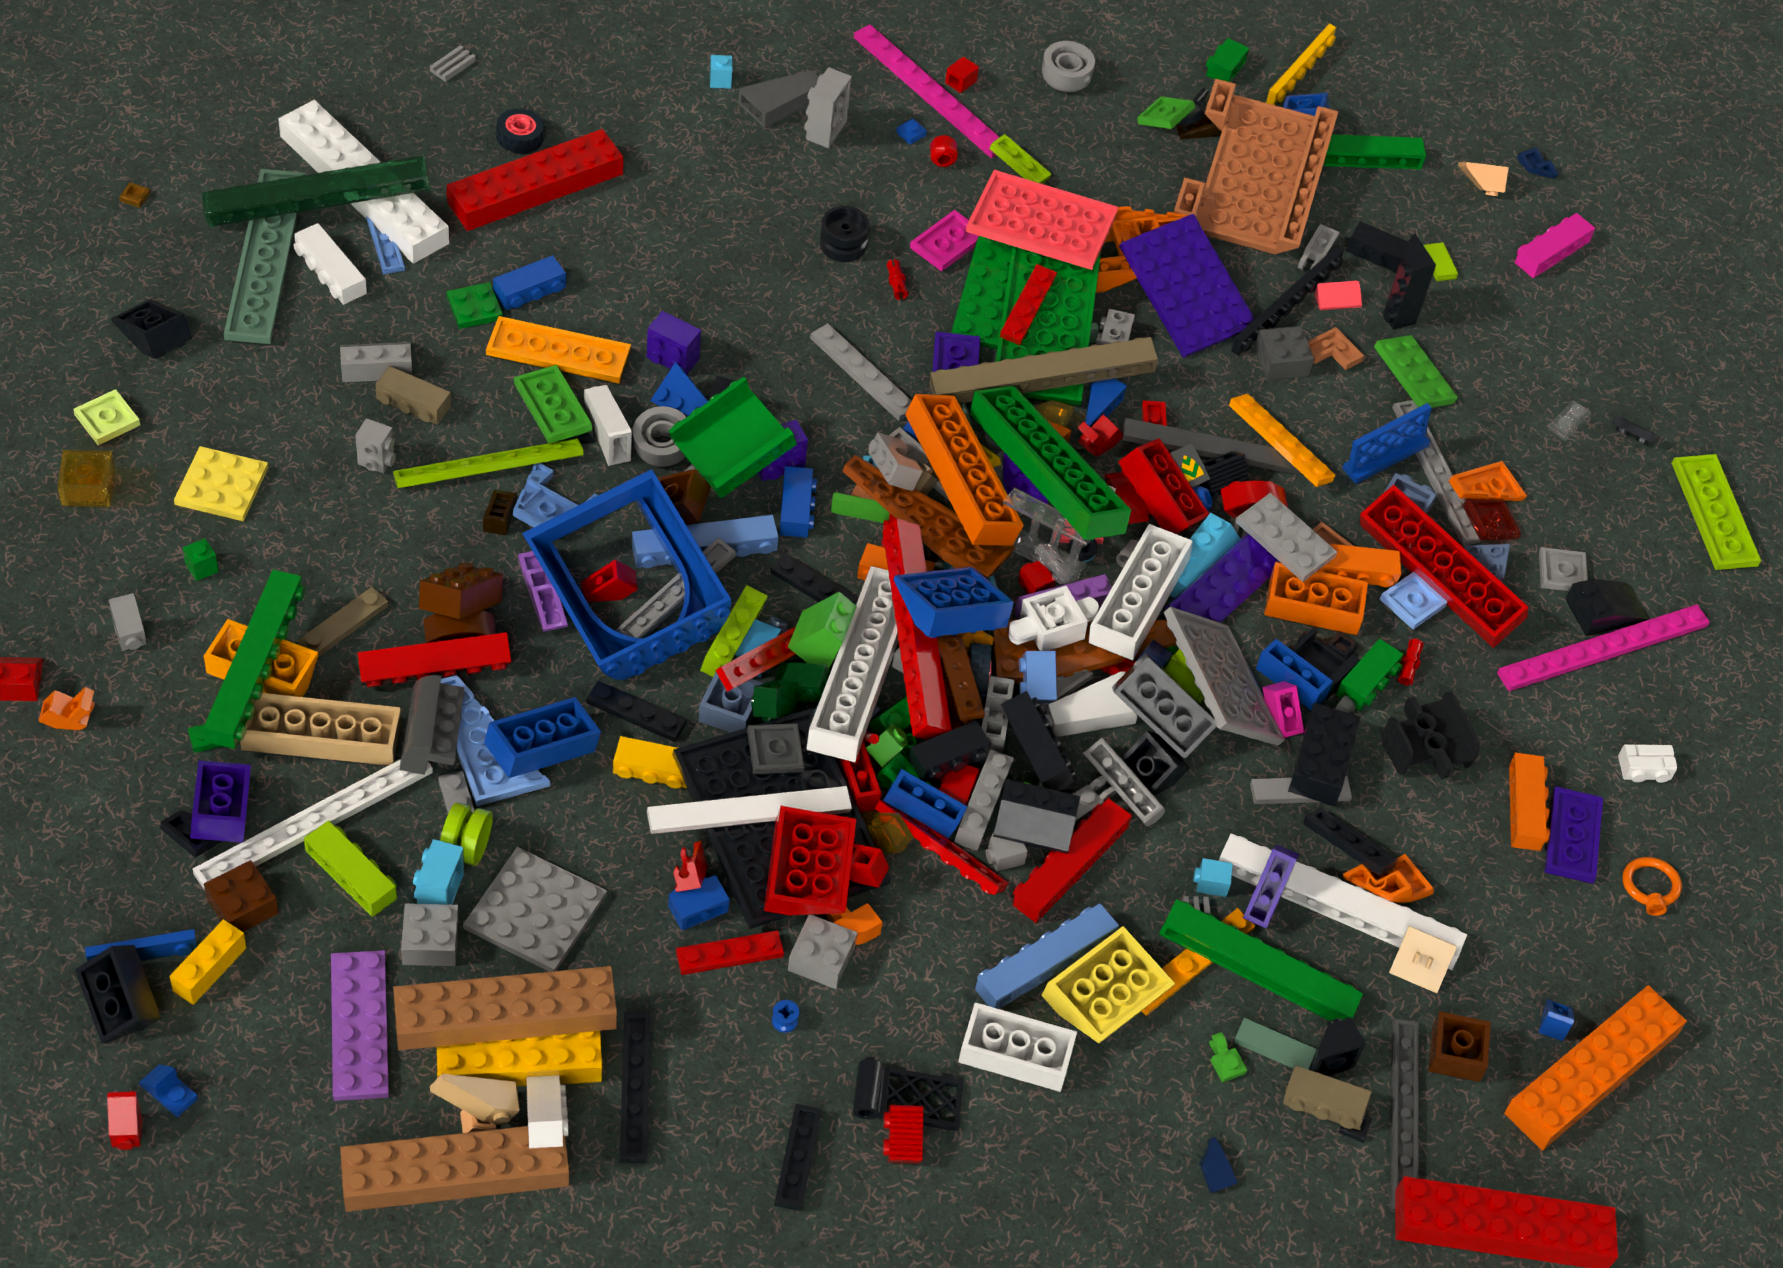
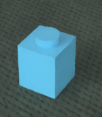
[710,55,732,88]
[1193,858,1233,897]

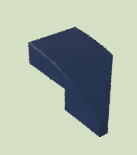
[1517,147,1559,178]
[1199,1137,1237,1193]

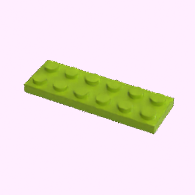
[1672,454,1761,570]

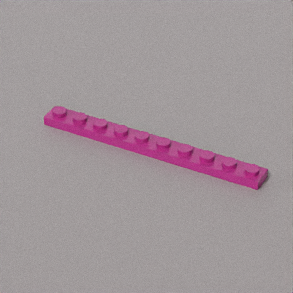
[854,24,1000,159]
[1497,604,1710,691]

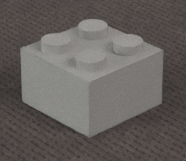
[401,904,459,966]
[788,915,858,989]

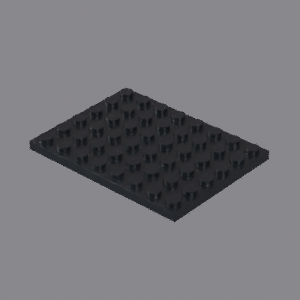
[672,708,891,929]

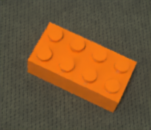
[1264,562,1368,635]

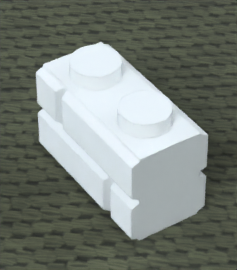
[1618,745,1677,783]

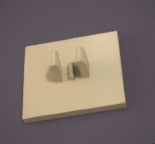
[1389,926,1457,993]

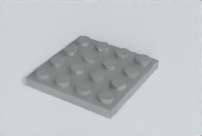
[463,847,607,972]

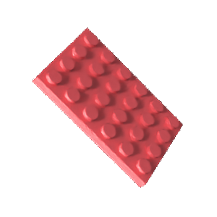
[966,170,1119,270]

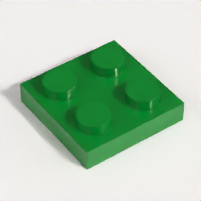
[446,282,503,329]

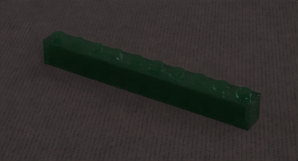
[202,155,431,227]

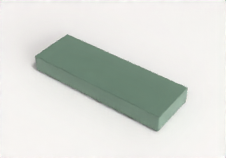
[1233,1018,1317,1070]

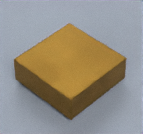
[119,182,150,208]

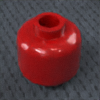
[930,135,958,167]

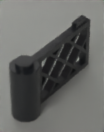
[853,1057,964,1131]

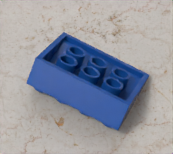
[894,567,1014,638]

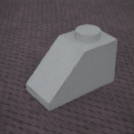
[109,593,147,651]
[986,832,1028,872]

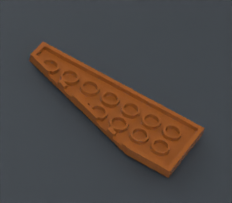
[842,455,1015,580]
[992,619,1177,683]

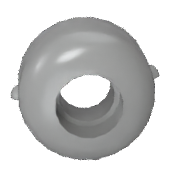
[1042,41,1095,93]
[631,406,686,467]

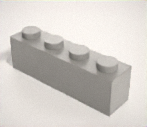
[954,749,1014,851]

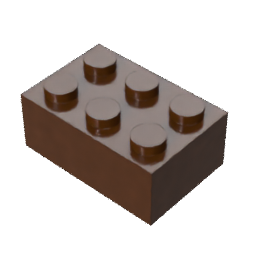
[419,563,503,619]

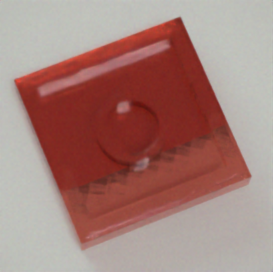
[1462,499,1521,540]

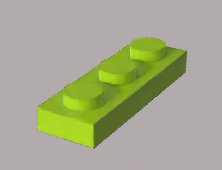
[989,134,1052,184]

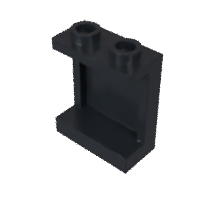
[1288,627,1360,700]

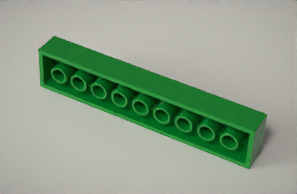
[970,386,1131,540]

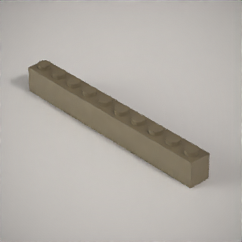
[929,337,1158,404]

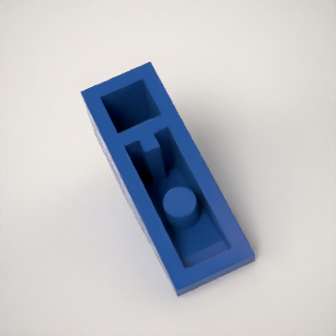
[1085,378,1127,428]

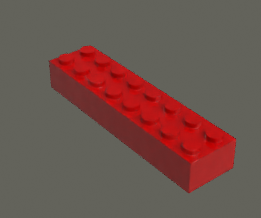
[446,129,623,231]
[1360,484,1529,648]
[1395,1176,1618,1268]

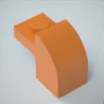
[38,687,94,730]
[826,903,883,945]

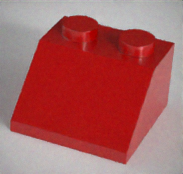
[0,657,43,701]

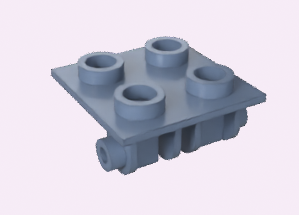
[1464,544,1510,582]

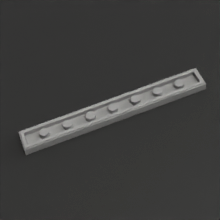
[1392,400,1485,546]

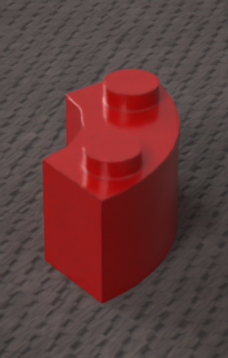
[1104,472,1150,524]
[1221,481,1288,519]

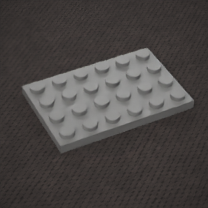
[1163,607,1285,746]

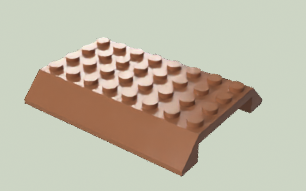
[1174,79,1338,254]

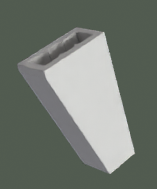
[584,385,632,466]
[1045,671,1138,737]

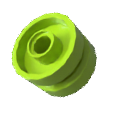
[440,802,493,866]

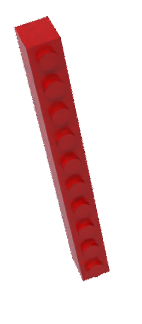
[882,518,951,740]

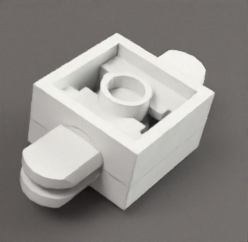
[1008,586,1099,651]

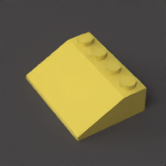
[1041,926,1175,1043]

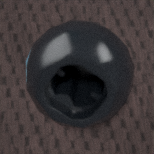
[1068,534,1098,562]

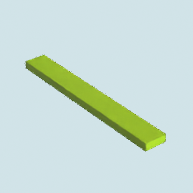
[393,438,584,488]

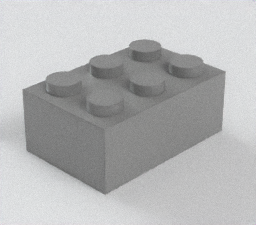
[804,67,852,148]

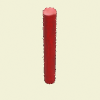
[863,731,879,744]

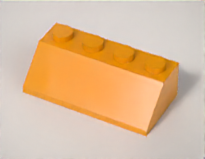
[204,619,318,697]

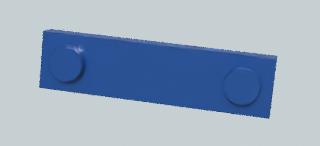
[85,929,197,961]

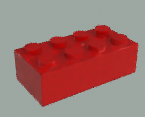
[1118,438,1209,535]

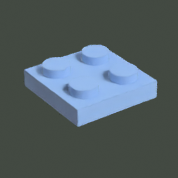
[1380,572,1447,630]

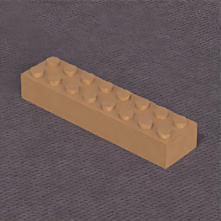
[393,966,617,1050]
[340,1126,569,1212]

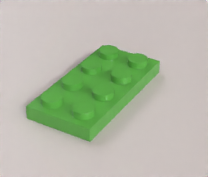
[1374,335,1458,408]
[514,365,592,444]

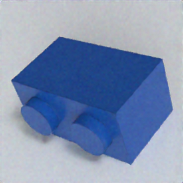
[668,875,729,931]

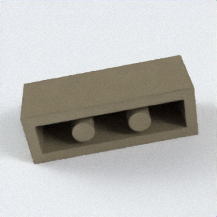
[375,366,451,425]
[1283,1065,1372,1130]

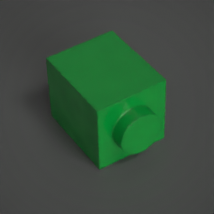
[183,538,219,581]

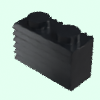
[1200,451,1250,496]

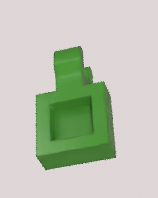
[1209,1032,1247,1083]

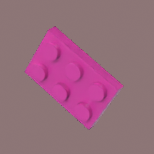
[910,210,979,272]

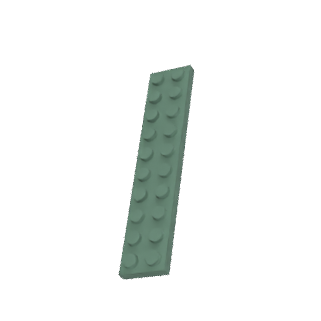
[224,169,305,344]

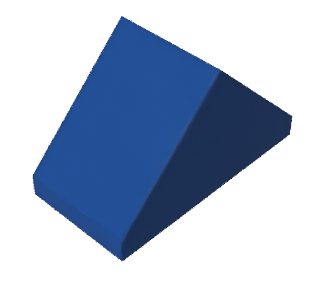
[1538,999,1574,1041]

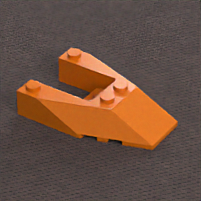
[1096,206,1188,293]

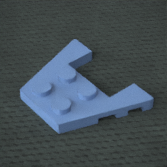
[513,463,599,527]

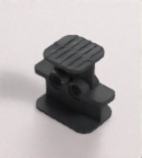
[1382,691,1480,779]

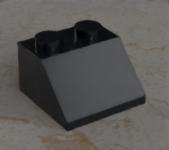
[1121,731,1190,796]
[1310,1017,1366,1077]

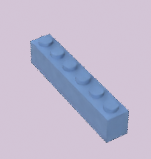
[632,515,778,568]
[975,904,1119,1009]

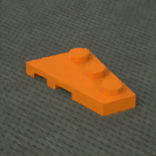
[1448,461,1527,501]

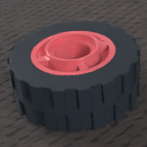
[496,108,545,154]
[968,643,991,698]

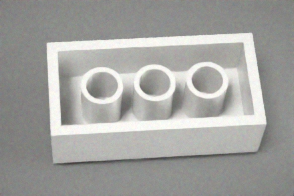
[958,1003,1077,1092]

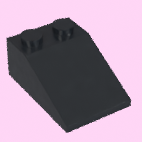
[111,299,192,358]
[1565,579,1648,636]

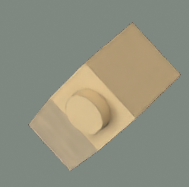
[430,1074,520,1125]

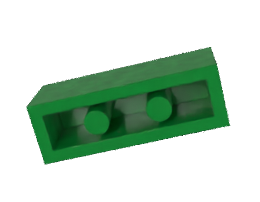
[1336,638,1403,711]

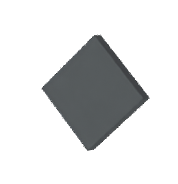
[747,723,804,774]

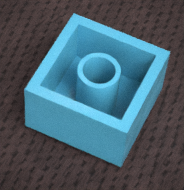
[413,839,464,905]

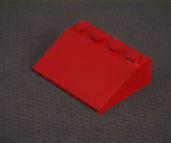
[764,806,856,915]

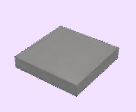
[1539,547,1588,591]

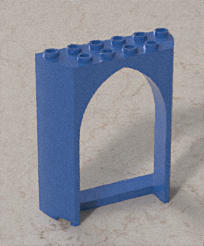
[522,469,731,681]

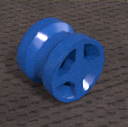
[772,1000,799,1033]

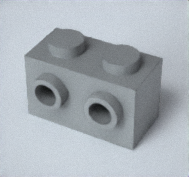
[1095,309,1135,345]
[355,418,396,474]

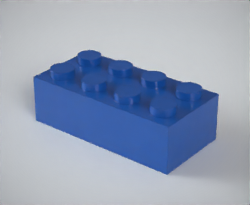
[484,697,601,778]

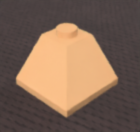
[1458,162,1508,196]

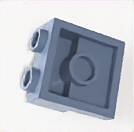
[1384,473,1436,514]

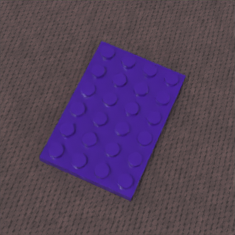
[1119,214,1255,358]

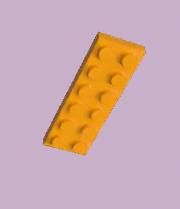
[486,316,631,384]

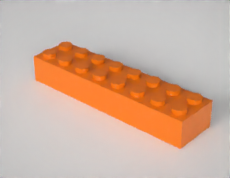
[905,394,1024,546]
[1504,985,1687,1151]

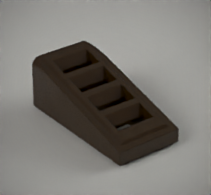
[1176,115,1222,140]
[483,490,517,535]

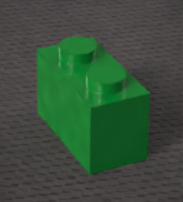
[1206,38,1249,82]

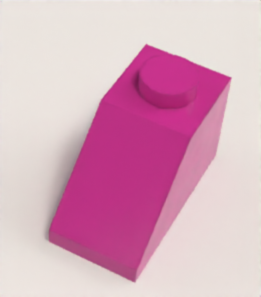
[1263,681,1304,738]

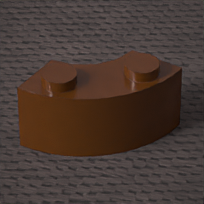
[424,610,495,643]

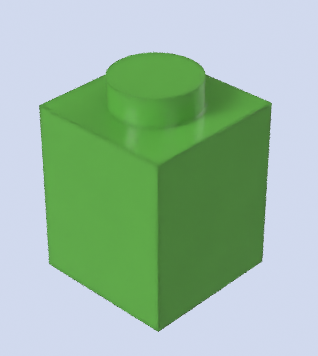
[866,724,909,767]

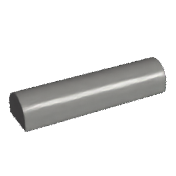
[1083,738,1165,826]

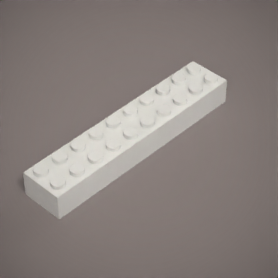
[278,100,449,264]
[807,566,899,762]

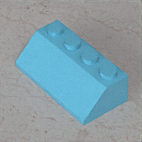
[1170,513,1240,598]

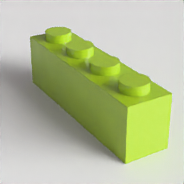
[700,585,768,677]
[304,820,397,917]

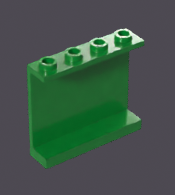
[668,377,797,499]

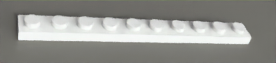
[193,759,433,890]

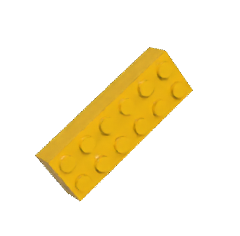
[437,1031,602,1086]

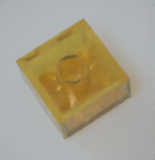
[57,450,115,507]

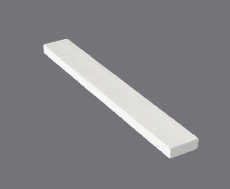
[647,786,852,834]

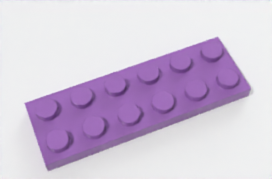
[331,950,389,1101]

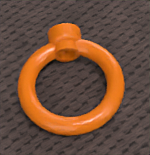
[1622,857,1682,916]

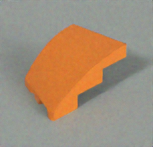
[1343,854,1433,903]

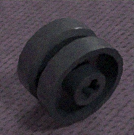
[820,206,870,262]

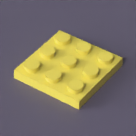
[174,446,268,521]

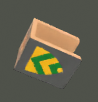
[1170,443,1210,488]

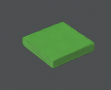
[1137,97,1196,129]

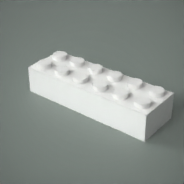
[1089,524,1193,660]

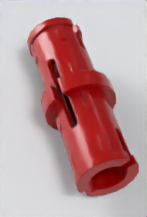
[886,259,908,300]
[1398,639,1424,686]

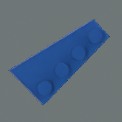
[650,362,709,417]

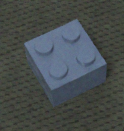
[698,667,764,733]

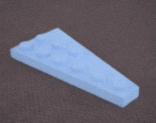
[440,675,550,806]

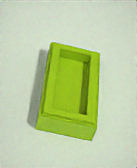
[1424,242,1458,281]

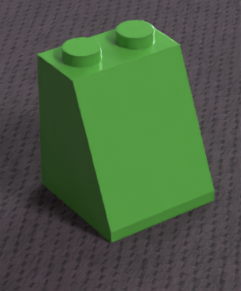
[788,592,857,669]

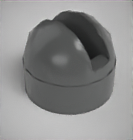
[1335,695,1356,714]

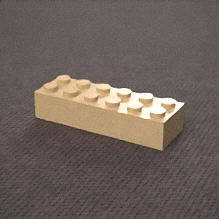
[240,693,402,766]

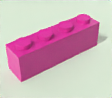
[1515,213,1595,278]

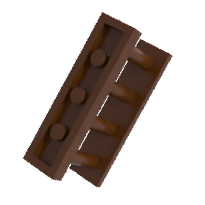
[937,635,985,730]

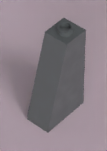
[738,70,819,128]

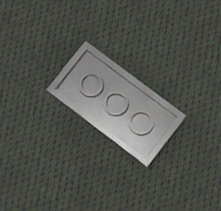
[1236,493,1337,582]

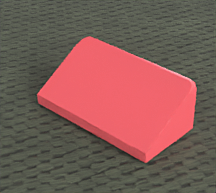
[1314,281,1362,310]

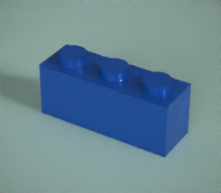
[493,255,566,311]
[779,466,817,538]
[1256,639,1333,710]
[883,769,967,838]

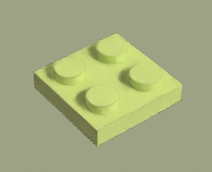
[73,389,140,445]

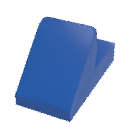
[139,1064,198,1117]

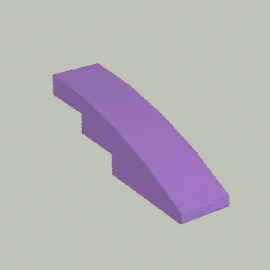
[518,551,568,632]

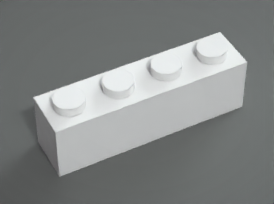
[294,223,367,305]
[527,1075,568,1148]

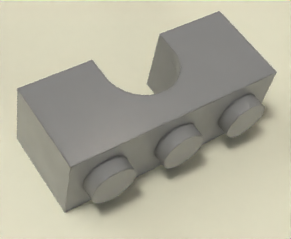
[868,432,923,491]
[981,676,1014,754]

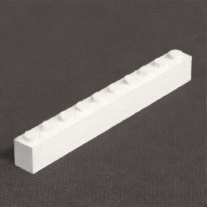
[1219,834,1467,970]

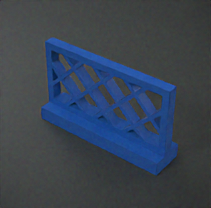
[1342,403,1432,484]

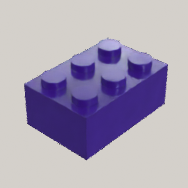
[190,760,251,843]

